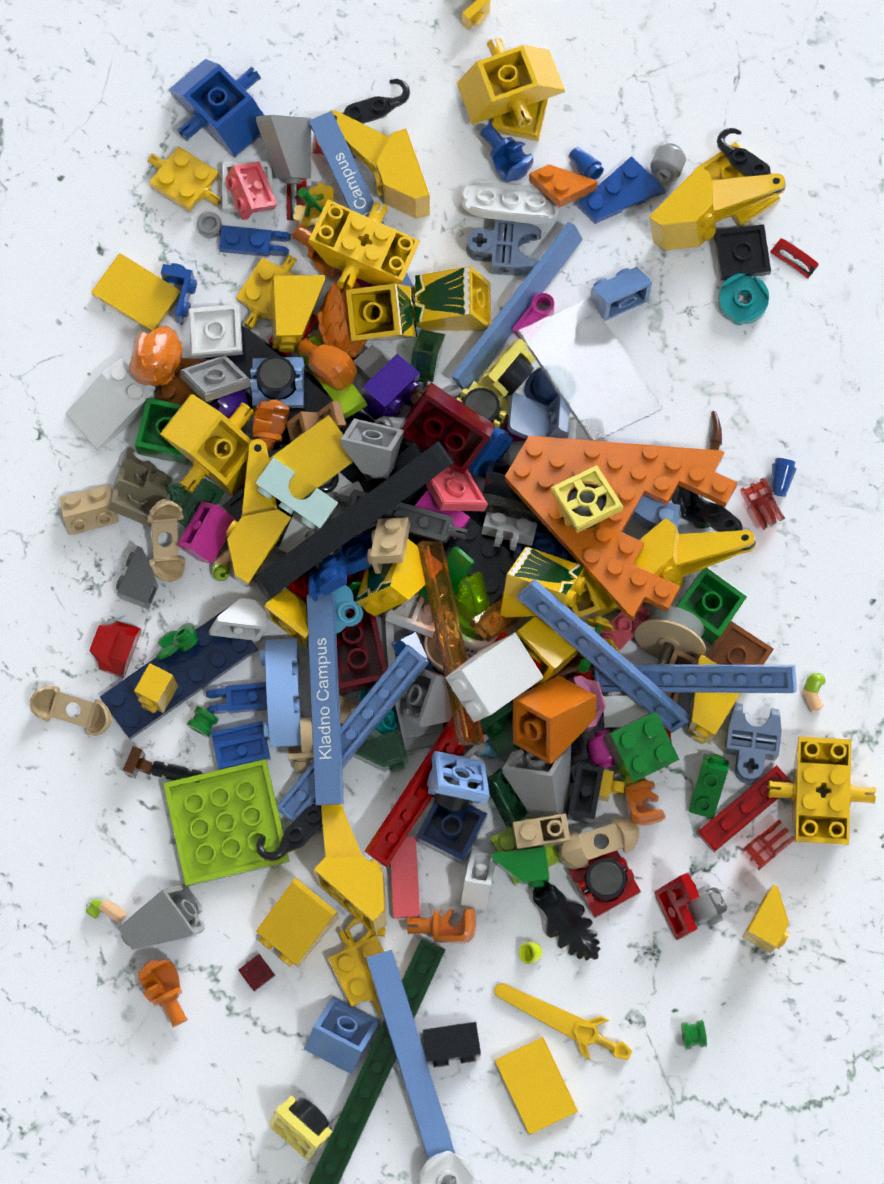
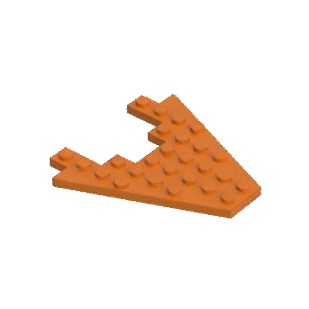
[505,436,738,621]

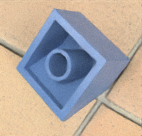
[590,267,652,321]
[304,996,381,1074]

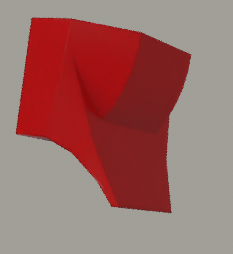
[89,621,142,678]

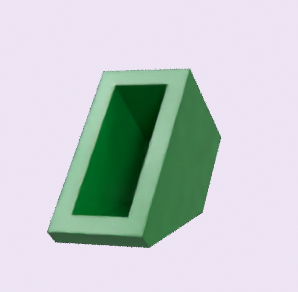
[491,847,550,888]

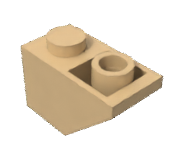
[512,814,570,850]

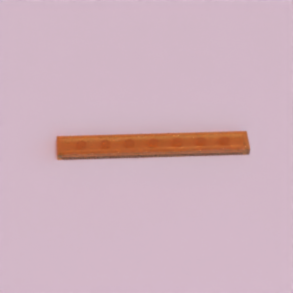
[417,541,484,745]

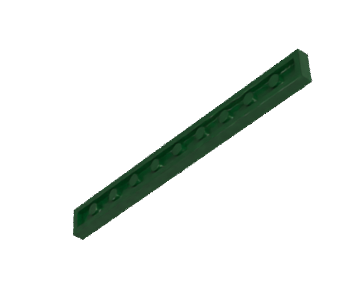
[309,938,446,1184]

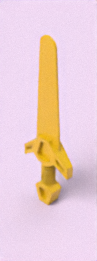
[494,983,632,1060]

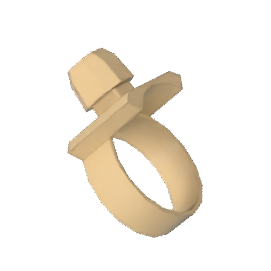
[287,717,314,773]

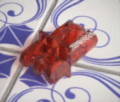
[740,478,785,530]
[742,819,795,870]

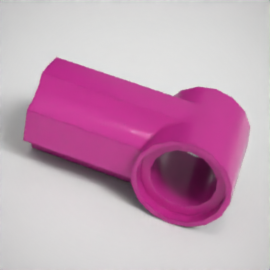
[512,293,555,344]

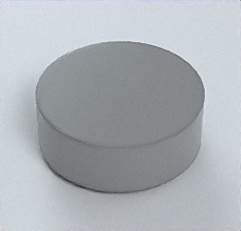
[197,212,222,238]

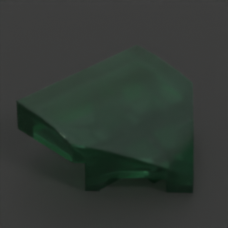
[166,478,225,528]
[487,768,528,827]

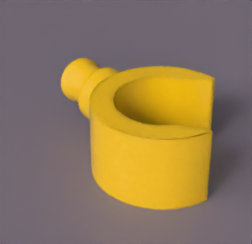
[348,918,386,942]

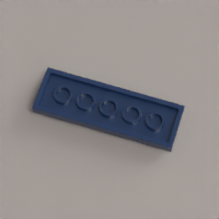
[100,607,258,740]

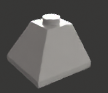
[340,419,404,479]

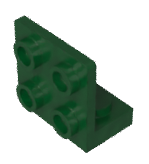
[478,693,526,764]

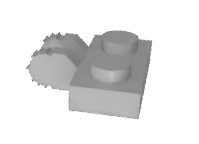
[481,512,537,551]

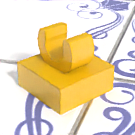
[598,770,625,802]

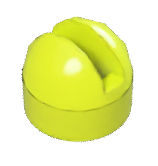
[519,942,542,964]

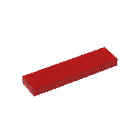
[697,765,792,853]

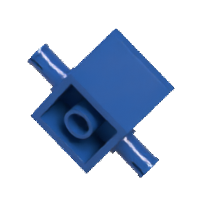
[169,59,264,158]

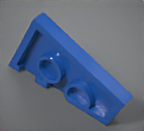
[578,156,666,224]

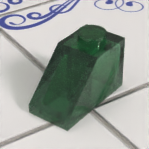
[410,329,445,383]
[353,730,409,773]

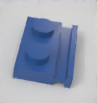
[309,552,347,602]
[211,721,271,770]

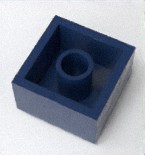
[416,800,488,865]

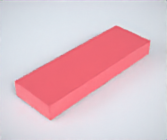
[391,837,420,919]

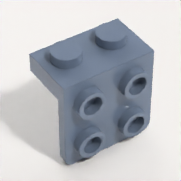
[508,392,571,439]

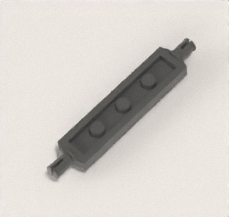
[332,489,468,543]

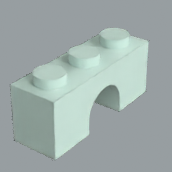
[256,457,338,529]

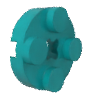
[718,274,769,325]

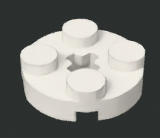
[418,1151,475,1184]

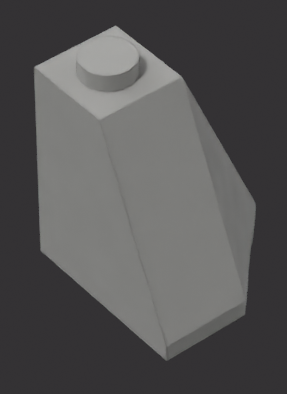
[256,115,311,184]
[401,669,461,727]
[502,745,571,819]
[117,884,205,950]

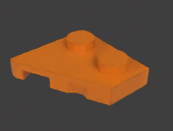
[529,164,598,208]

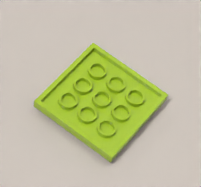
[163,759,290,887]

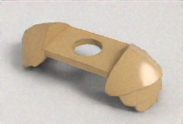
[148,499,185,582]
[30,686,112,736]
[558,818,640,869]

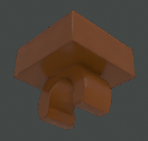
[123,746,153,778]

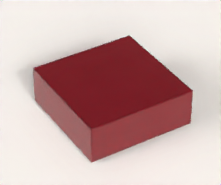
[238,954,276,992]

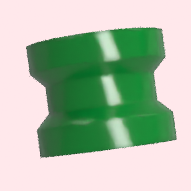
[186,707,219,738]
[681,1020,707,1050]

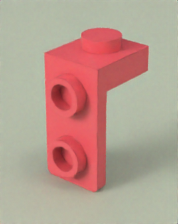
[599,604,650,651]

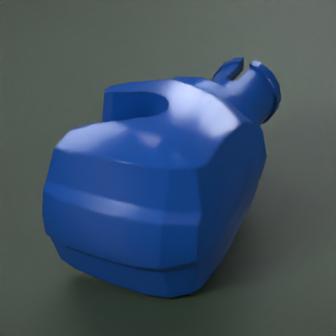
[480,124,534,182]

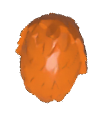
[317,281,367,357]
[129,325,183,386]

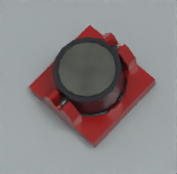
[568,851,641,918]

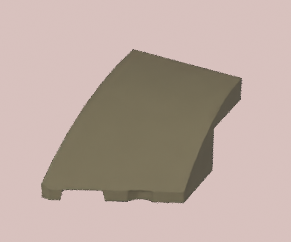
[107,446,172,527]

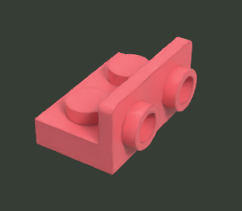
[226,161,278,220]

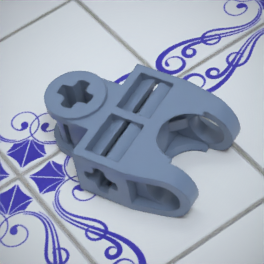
[466,219,542,276]
[724,703,782,784]

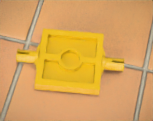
[147,146,222,212]
[236,255,297,330]
[328,928,384,1015]

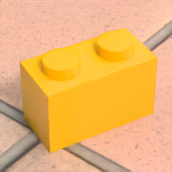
[134,663,178,713]

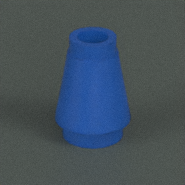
[568,147,604,180]
[771,458,797,497]

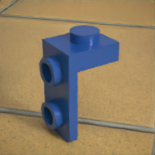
[161,263,197,324]

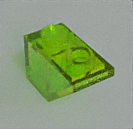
[444,571,491,637]

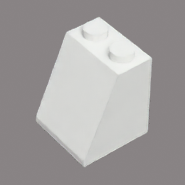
[446,633,543,722]

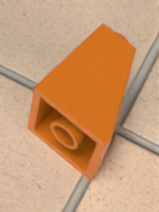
[513,676,596,764]

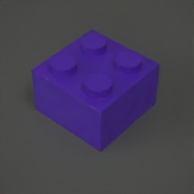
[362,353,420,421]

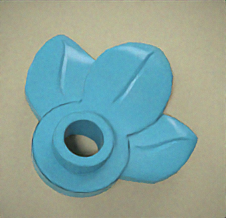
[331,585,363,634]

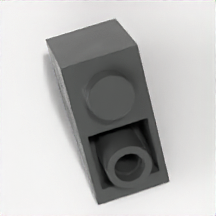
[116,546,159,610]

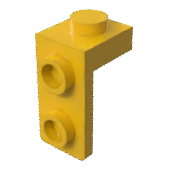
[462,0,491,30]

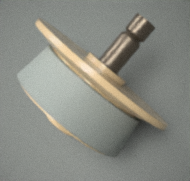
[634,606,706,664]

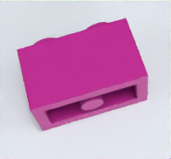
[177,501,237,564]

